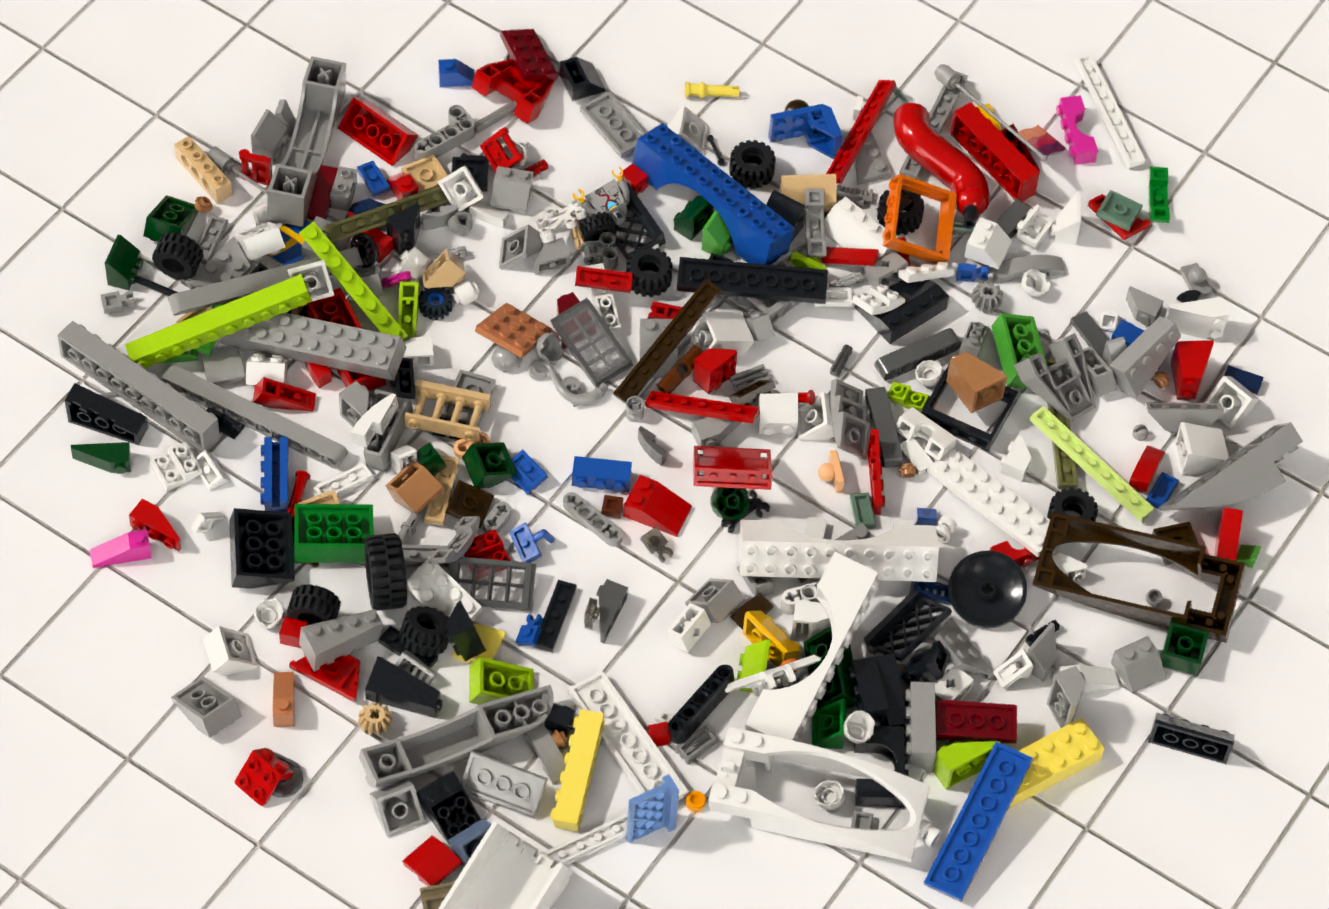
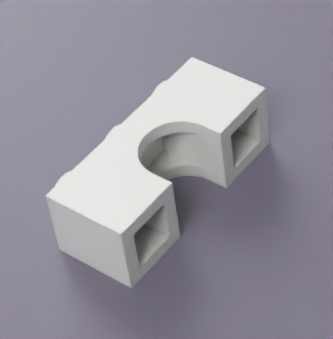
[896,407,957,461]

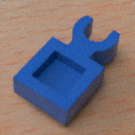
[956,263,989,281]
[515,614,543,646]

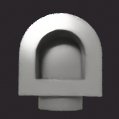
[448,211,473,236]

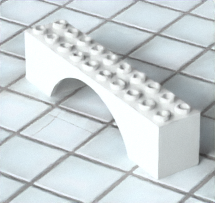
[739,520,939,582]
[745,552,880,742]

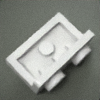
[1016,204,1055,248]
[391,247,431,282]

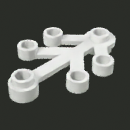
[536,200,587,243]

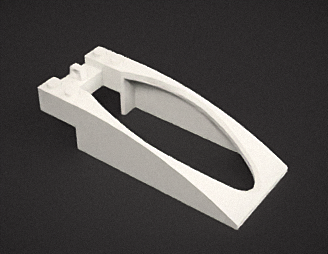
[708,727,930,862]

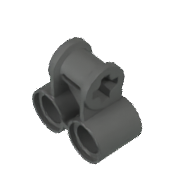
[581,232,619,270]

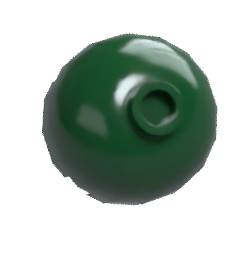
[710,487,750,520]

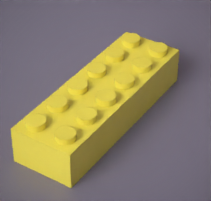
[1009,718,1104,809]

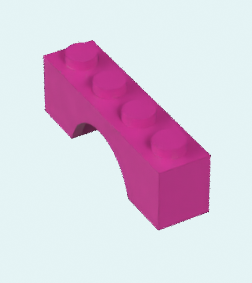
[1056,95,1098,164]

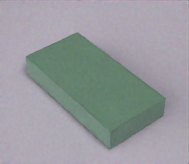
[850,492,876,529]

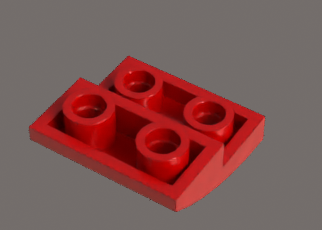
[464,529,511,580]
[402,835,463,886]

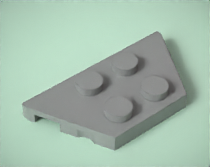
[187,237,251,289]
[934,618,994,679]

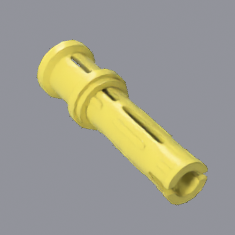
[685,81,739,98]

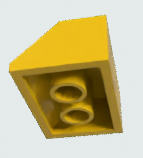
[743,611,801,667]

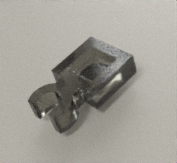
[640,527,674,563]
[584,598,600,630]

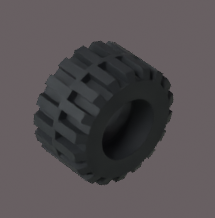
[729,140,776,189]
[877,189,925,235]
[152,232,204,280]
[626,247,673,297]
[1047,487,1098,521]
[287,584,341,625]
[399,606,449,657]

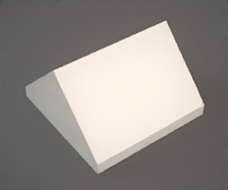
[438,165,485,211]

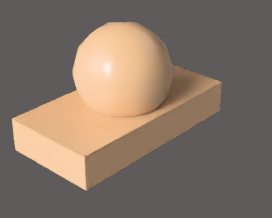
[818,450,845,493]

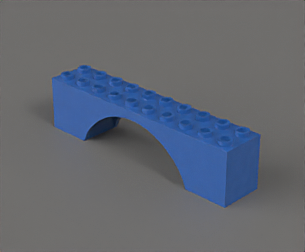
[632,123,795,265]

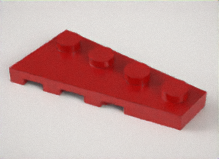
[867,429,885,515]

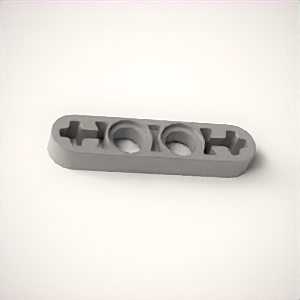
[563,492,623,547]

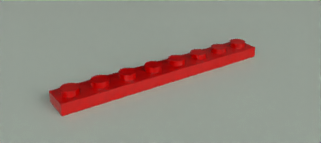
[826,80,897,184]

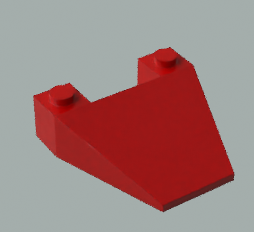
[471,59,559,124]

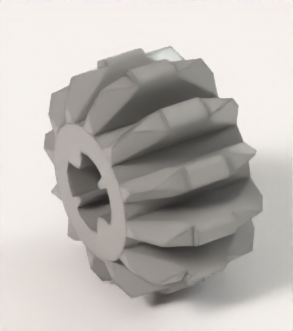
[972,281,1003,313]

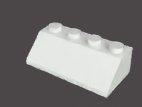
[824,197,898,267]

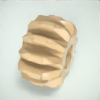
[358,702,392,736]

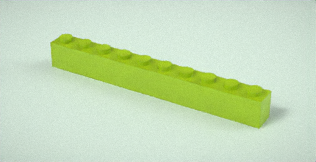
[125,274,312,369]

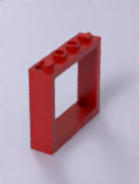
[693,446,773,490]

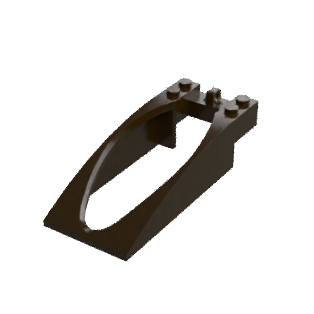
[1032,512,1245,643]

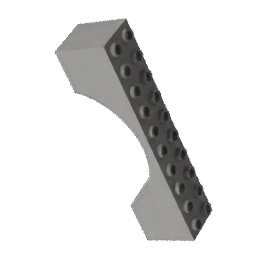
[267,56,346,227]

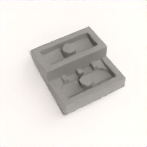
[201,347,246,385]

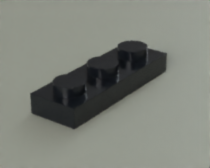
[378,625,438,674]

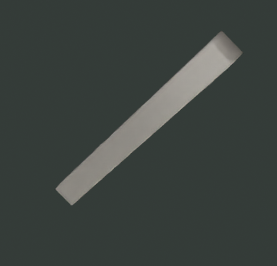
[168,247,363,316]
[160,365,348,469]

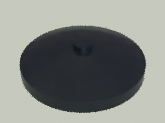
[948,551,1027,628]

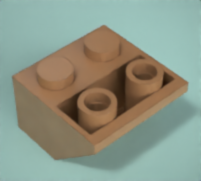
[385,461,444,514]

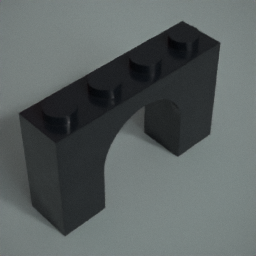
[854,726,909,808]

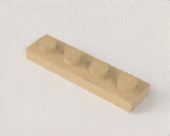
[424,455,460,526]

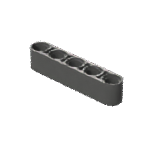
[971,198,1033,267]
[874,328,962,381]
[865,387,903,468]

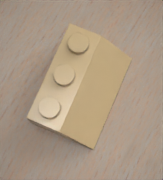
[779,174,837,215]

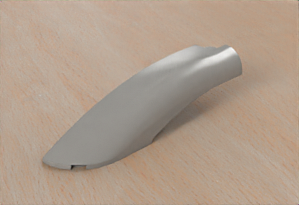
[359,685,554,788]

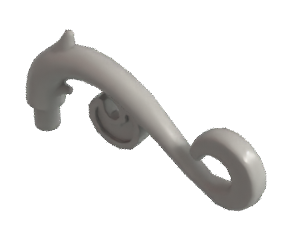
[528,360,608,407]

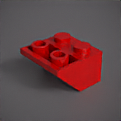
[693,349,738,394]

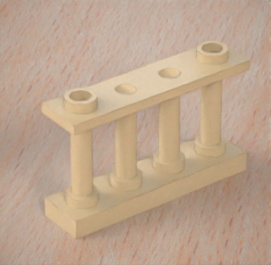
[405,379,491,442]

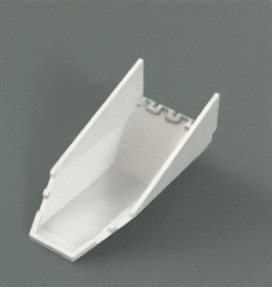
[438,821,573,909]

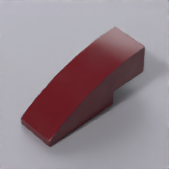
[308,165,338,220]

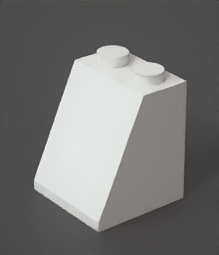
[688,311,754,355]
[1174,422,1231,475]

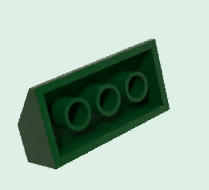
[803,627,858,709]

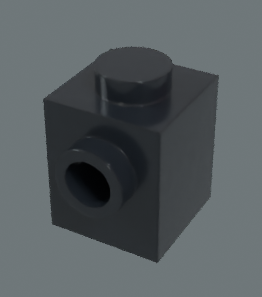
[545,703,575,737]

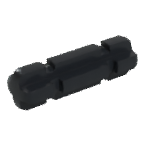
[1025,620,1060,647]

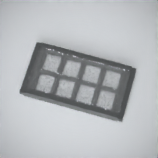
[550,298,633,388]
[448,557,536,611]

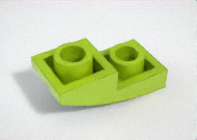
[887,382,929,413]

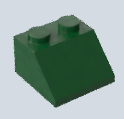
[673,196,714,241]
[105,234,143,291]
[462,442,517,489]

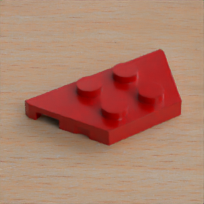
[289,655,360,702]

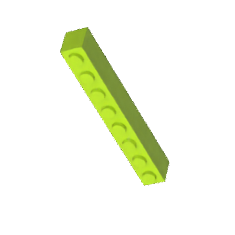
[299,221,410,342]

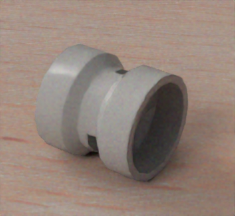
[625,396,645,422]

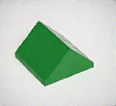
[812,699,846,749]

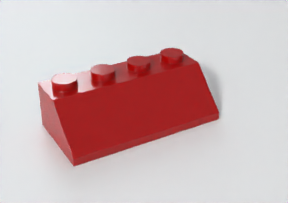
[338,97,418,166]

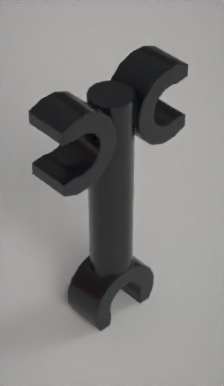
[721,490,770,533]

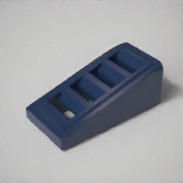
[909,581,950,605]

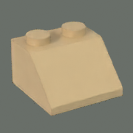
[422,248,465,288]

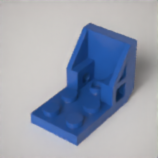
[768,104,842,159]

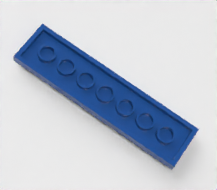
[924,742,1033,902]

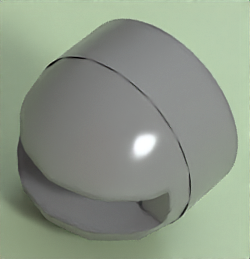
[1132,424,1148,441]
[1146,589,1163,606]

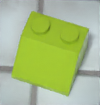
[737,639,771,693]

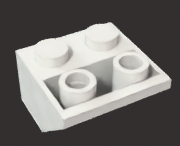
[246,353,288,385]

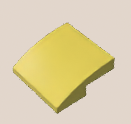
[452,624,506,664]

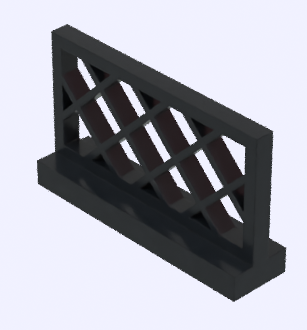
[614,182,666,260]
[864,589,952,662]

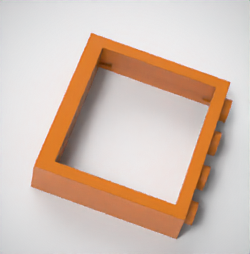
[882,174,957,264]

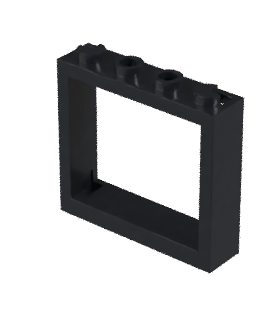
[921,363,1019,452]

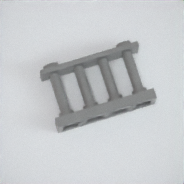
[736,251,801,324]

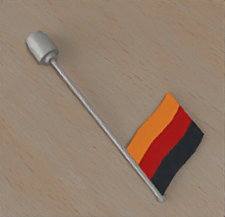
[934,64,1066,162]

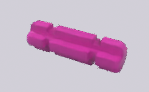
[382,271,412,288]

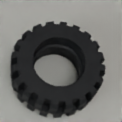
[364,533,407,611]

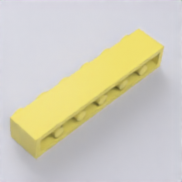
[551,709,605,832]

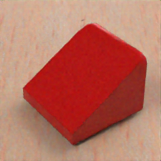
[647,722,670,747]

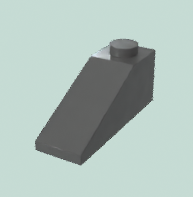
[596,579,628,644]

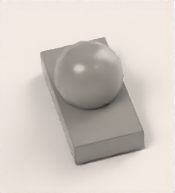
[1180,263,1212,298]

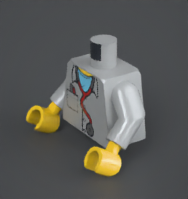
[572,167,630,225]

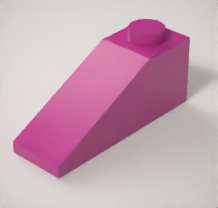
[90,530,152,568]

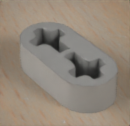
[483,502,511,533]

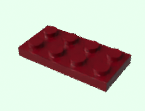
[500,29,558,81]
[936,699,1017,744]

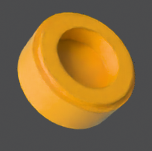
[685,791,706,812]

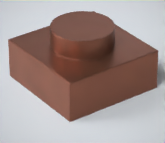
[601,495,624,518]

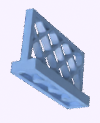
[626,774,679,843]

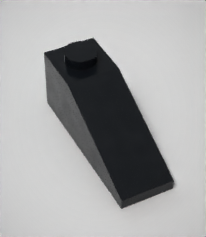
[390,358,416,400]

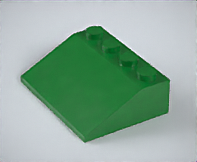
[294,504,374,563]

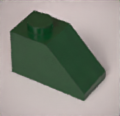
[417,442,447,476]

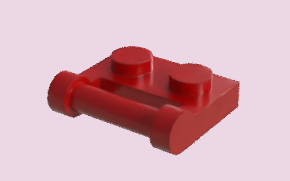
[480,127,525,172]
[239,149,273,186]

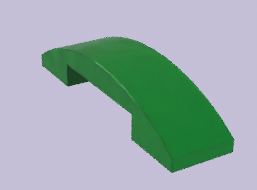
[1148,166,1170,223]

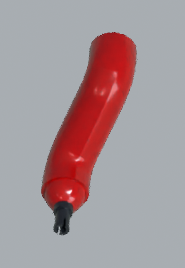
[893,103,989,229]

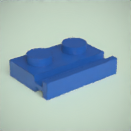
[511,449,548,495]

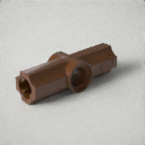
[656,345,704,394]

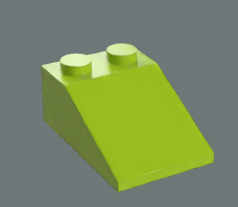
[469,657,534,705]
[933,741,1000,790]

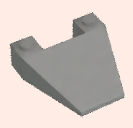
[1014,333,1096,422]

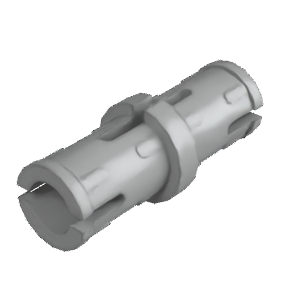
[398,512,423,544]

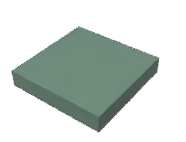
[1096,190,1143,231]

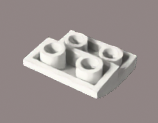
[852,285,905,315]
[150,442,202,491]

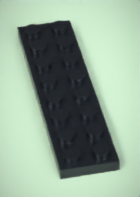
[676,257,828,304]

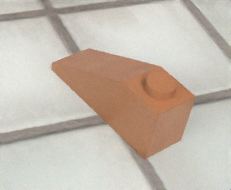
[273,672,294,727]

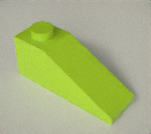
[398,281,420,338]

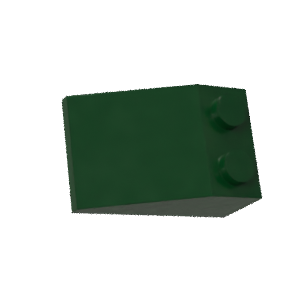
[143,195,199,241]

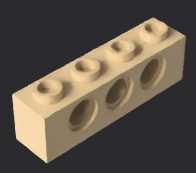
[174,136,232,204]

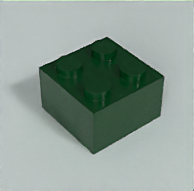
[1161,622,1209,676]

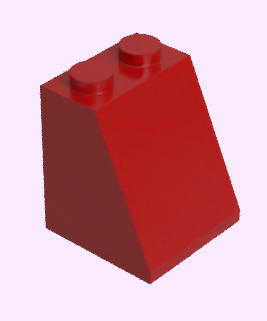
[1170,340,1214,400]

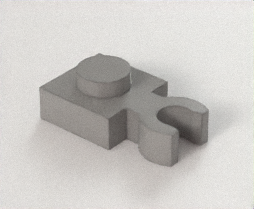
[101,291,136,314]

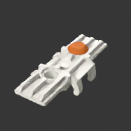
[725,655,821,696]

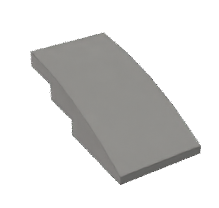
[830,379,870,459]

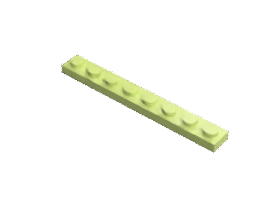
[1029,406,1154,522]

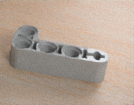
[414,105,475,161]

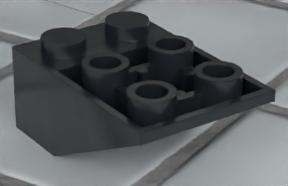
[416,771,481,845]

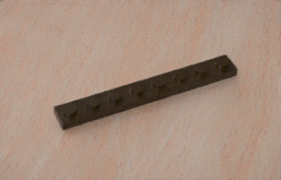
[613,279,721,404]

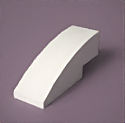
[350,394,399,448]

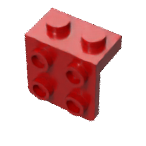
[235,748,295,806]

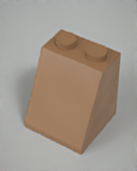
[946,352,1007,414]

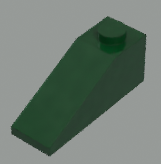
[71,442,131,474]

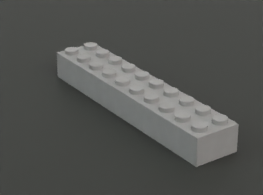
[220,301,407,381]
[57,321,220,453]

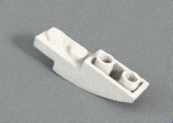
[585,263,621,330]

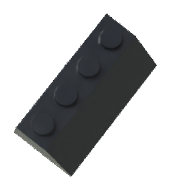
[1148,713,1235,764]

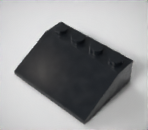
[855,280,949,344]
[229,508,295,589]

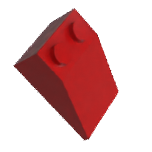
[623,475,692,537]

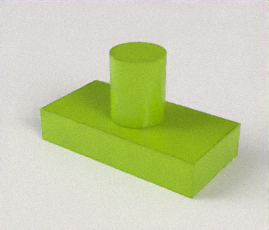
[790,251,827,270]

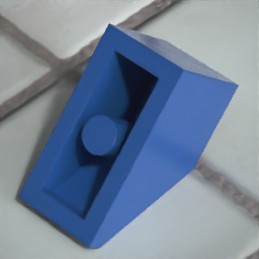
[438,59,475,87]

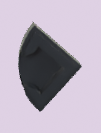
[1176,290,1202,303]

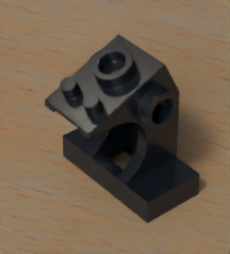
[901,640,950,684]

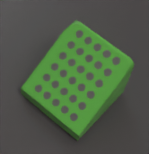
[1236,545,1261,568]

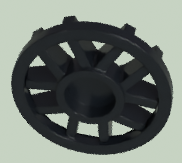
[350,233,379,268]

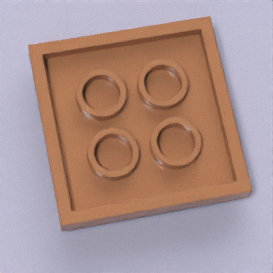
[475,303,552,358]

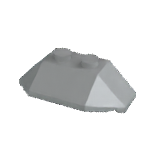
[1145,402,1224,433]

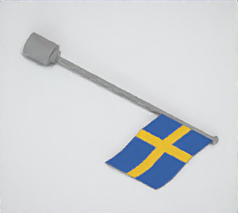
[207,146,313,266]

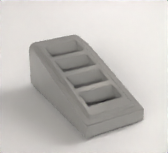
[737,566,774,597]
[395,650,436,685]

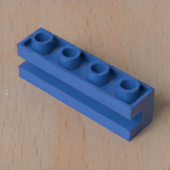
[260,437,289,512]

